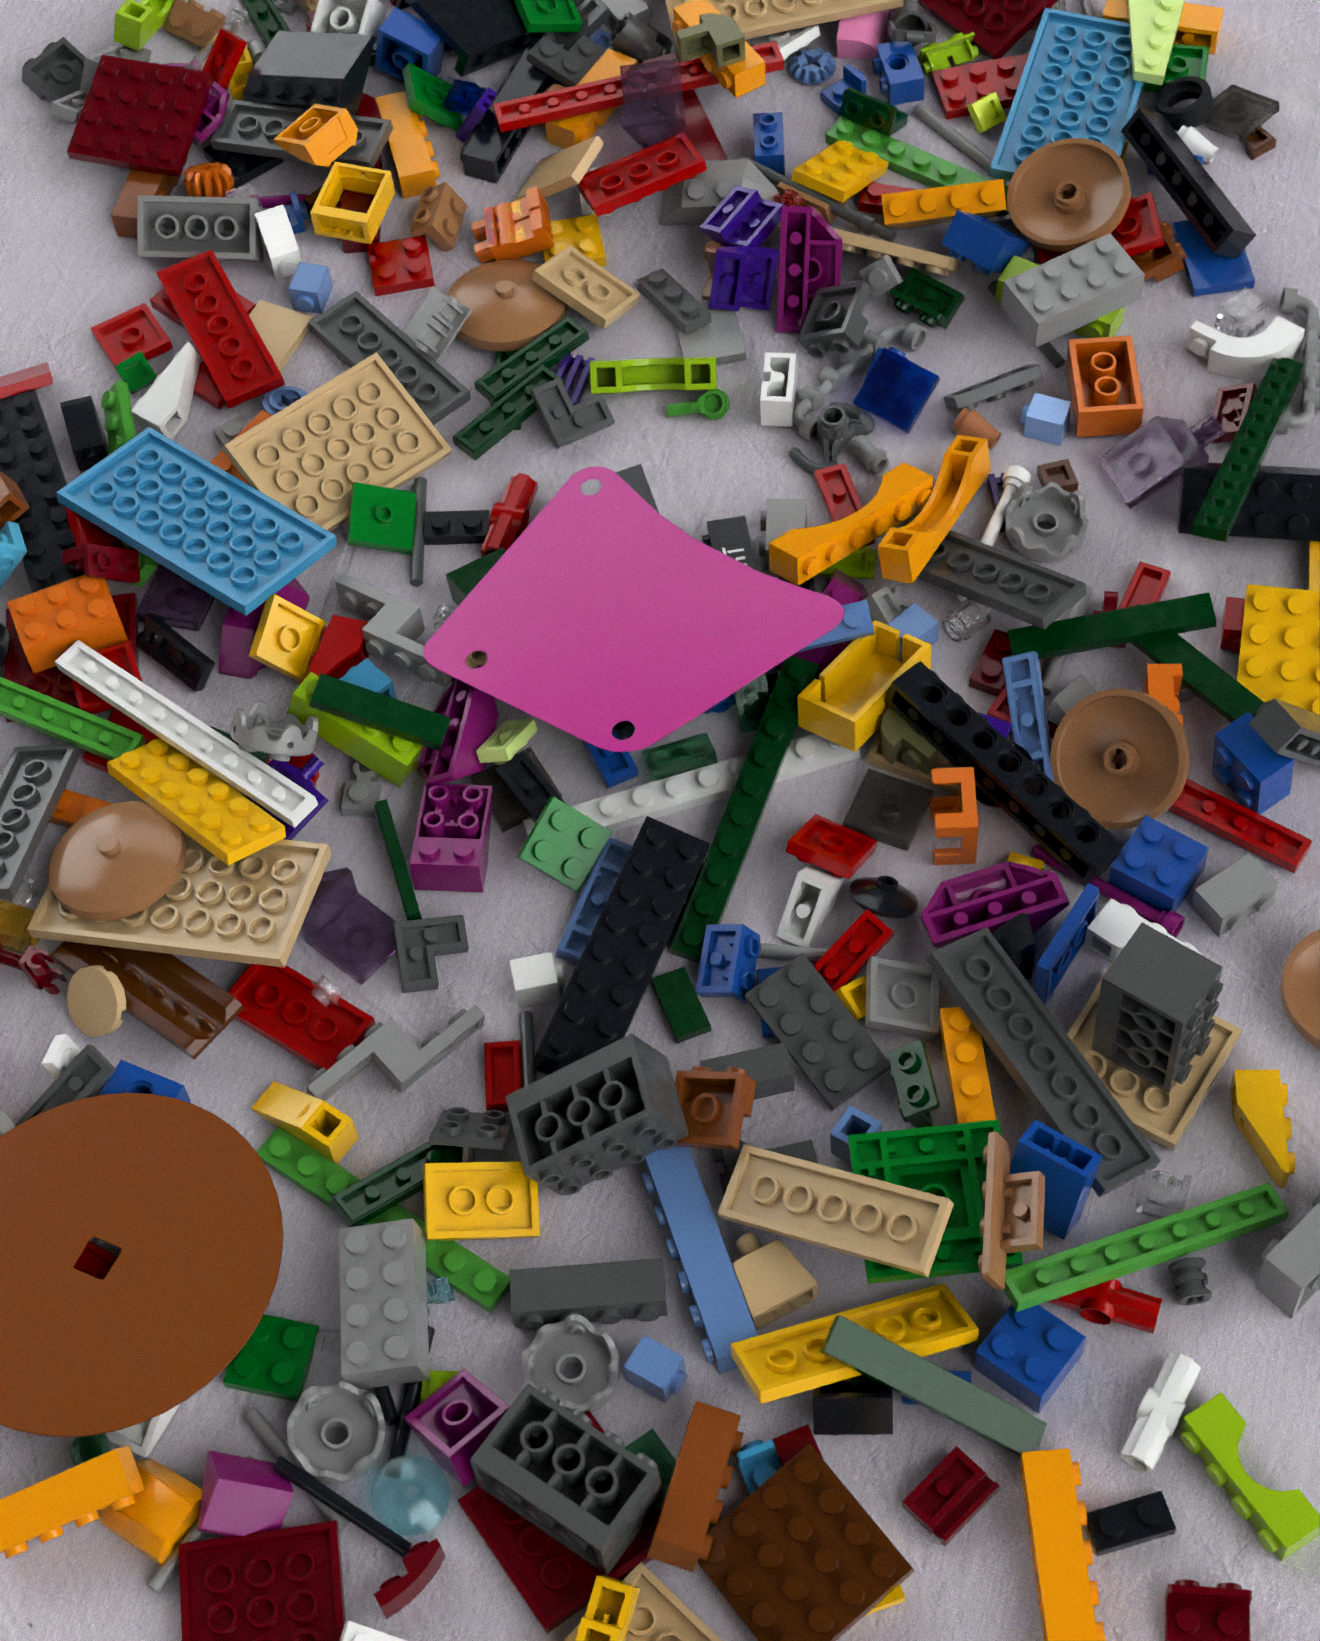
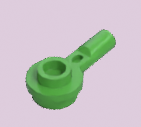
[667,388,730,420]

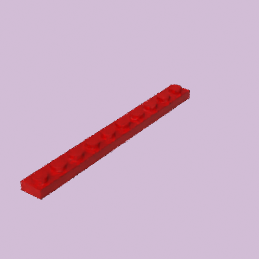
[493,41,784,133]
[987,688,1312,874]

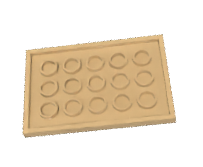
[223,352,453,532]

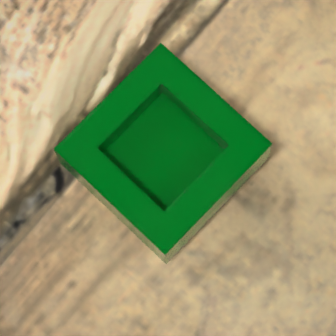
[115,351,157,395]

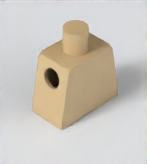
[732,1232,818,1331]

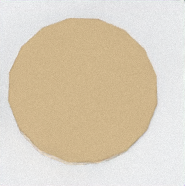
[67,965,126,1037]

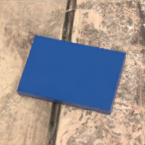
[1172,220,1255,297]
[1034,883,1100,1004]

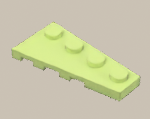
[1127,0,1185,85]

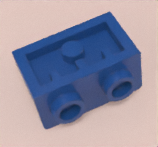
[695,924,761,1003]

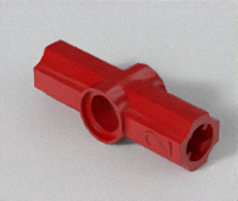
[481,473,538,557]
[1048,1279,1162,1334]

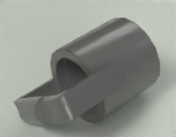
[886,0,937,47]
[608,12,672,70]

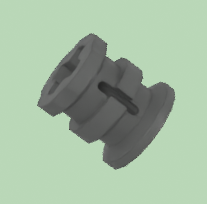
[1168,1257,1212,1306]

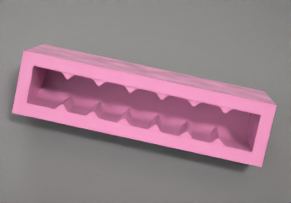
[836,9,889,60]

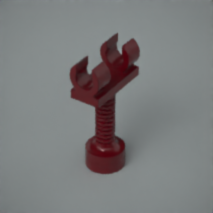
[0,942,67,994]

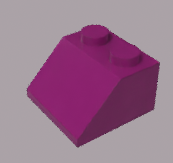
[404,1368,510,1487]

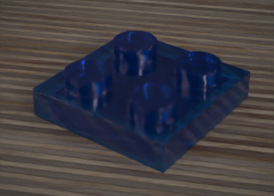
[853,347,940,434]

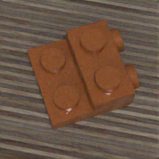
[1131,219,1187,283]
[673,1066,756,1150]

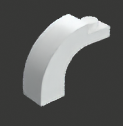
[1187,316,1305,379]

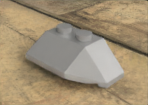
[659,159,780,225]

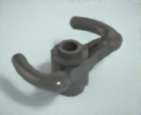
[789,402,875,475]

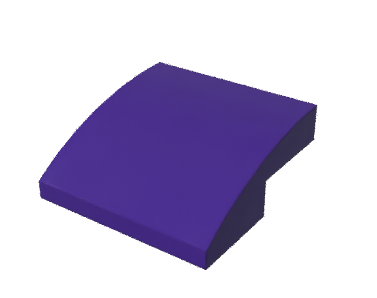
[699,185,784,247]
[709,246,779,312]

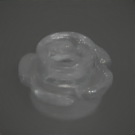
[311,974,344,1007]

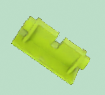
[917,32,979,75]
[817,546,877,580]

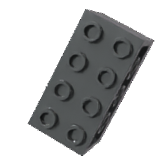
[1092,922,1224,1093]
[505,1034,689,1196]
[470,1383,663,1576]

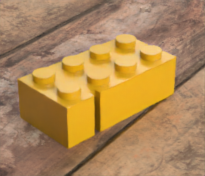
[797,620,931,752]

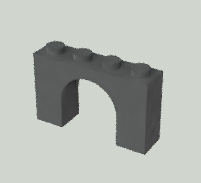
[700,1042,818,1195]

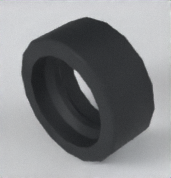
[1154,76,1214,131]

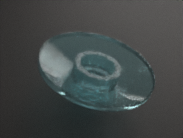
[371,1455,450,1536]

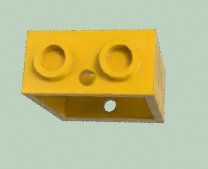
[310,162,395,244]

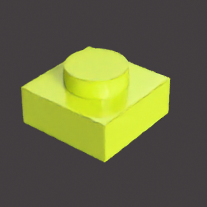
[967,92,1007,133]

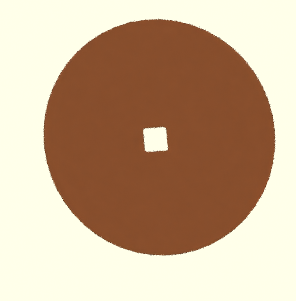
[0,1093,283,1437]

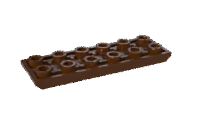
[50,941,244,1060]

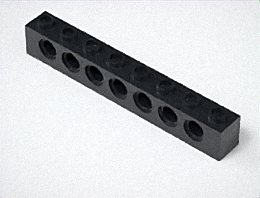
[885,661,1124,886]

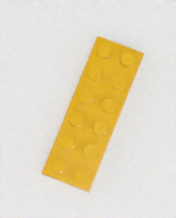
[107,738,286,866]
[730,1283,979,1404]

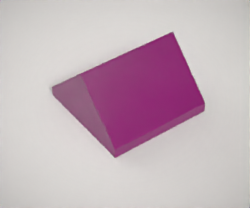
[198,1451,294,1536]

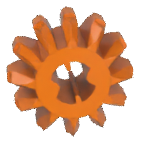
[183,162,234,197]

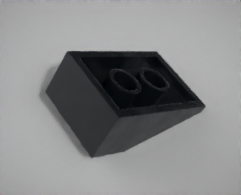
[813,1375,893,1435]

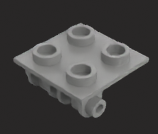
[403,287,473,362]

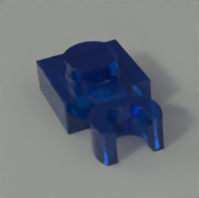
[443,79,486,114]

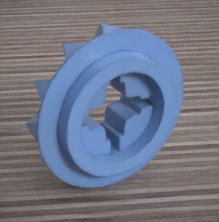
[789,47,836,84]
[262,386,308,415]

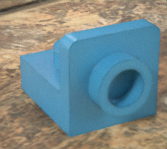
[736,1440,782,1496]

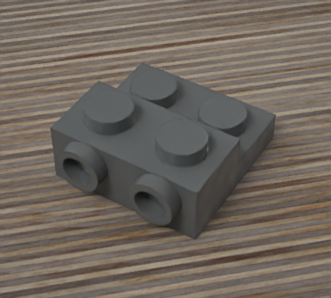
[22,37,85,102]
[797,281,871,358]

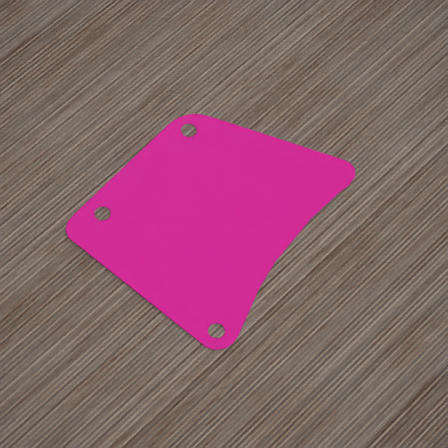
[424,466,844,752]

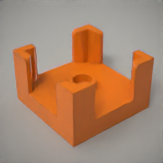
[930,767,978,865]

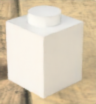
[509,952,565,1008]

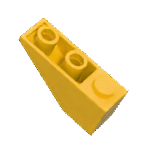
[1230,1070,1295,1188]
[251,1081,359,1164]

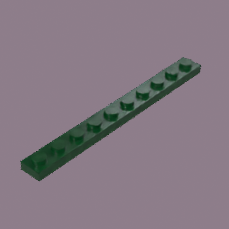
[1192,358,1305,542]
[670,656,819,963]

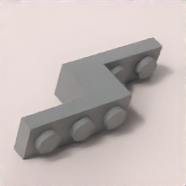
[49,44,152,124]
[335,573,453,688]
[307,1005,485,1101]

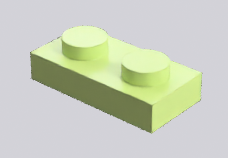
[476,718,538,765]

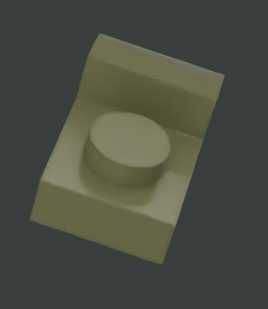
[676,13,746,68]
[880,706,938,775]

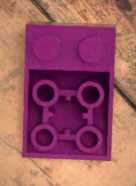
[409,783,493,893]

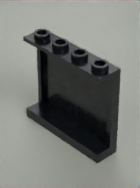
[396,0,547,77]

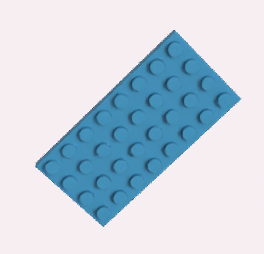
[989,8,1144,181]
[56,427,337,616]

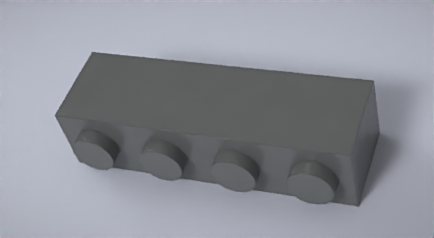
[1249,698,1320,768]
[510,1258,667,1331]

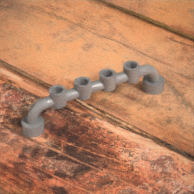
[1277,287,1320,434]
[793,322,928,442]

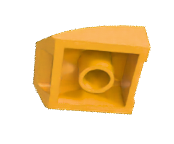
[273,104,358,167]
[100,1459,203,1566]

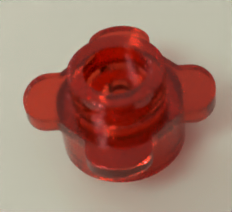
[773,189,805,207]

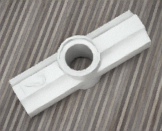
[1120,1352,1201,1473]

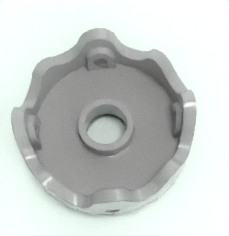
[1005,482,1089,561]
[230,701,319,762]
[521,1314,620,1413]
[287,1381,386,1484]

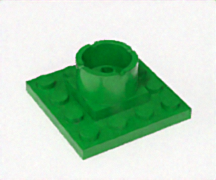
[848,1119,1023,1284]

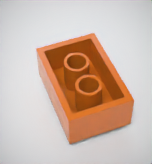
[1066,335,1144,437]
[7,575,128,674]

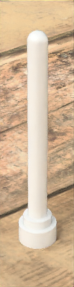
[957,465,1031,602]

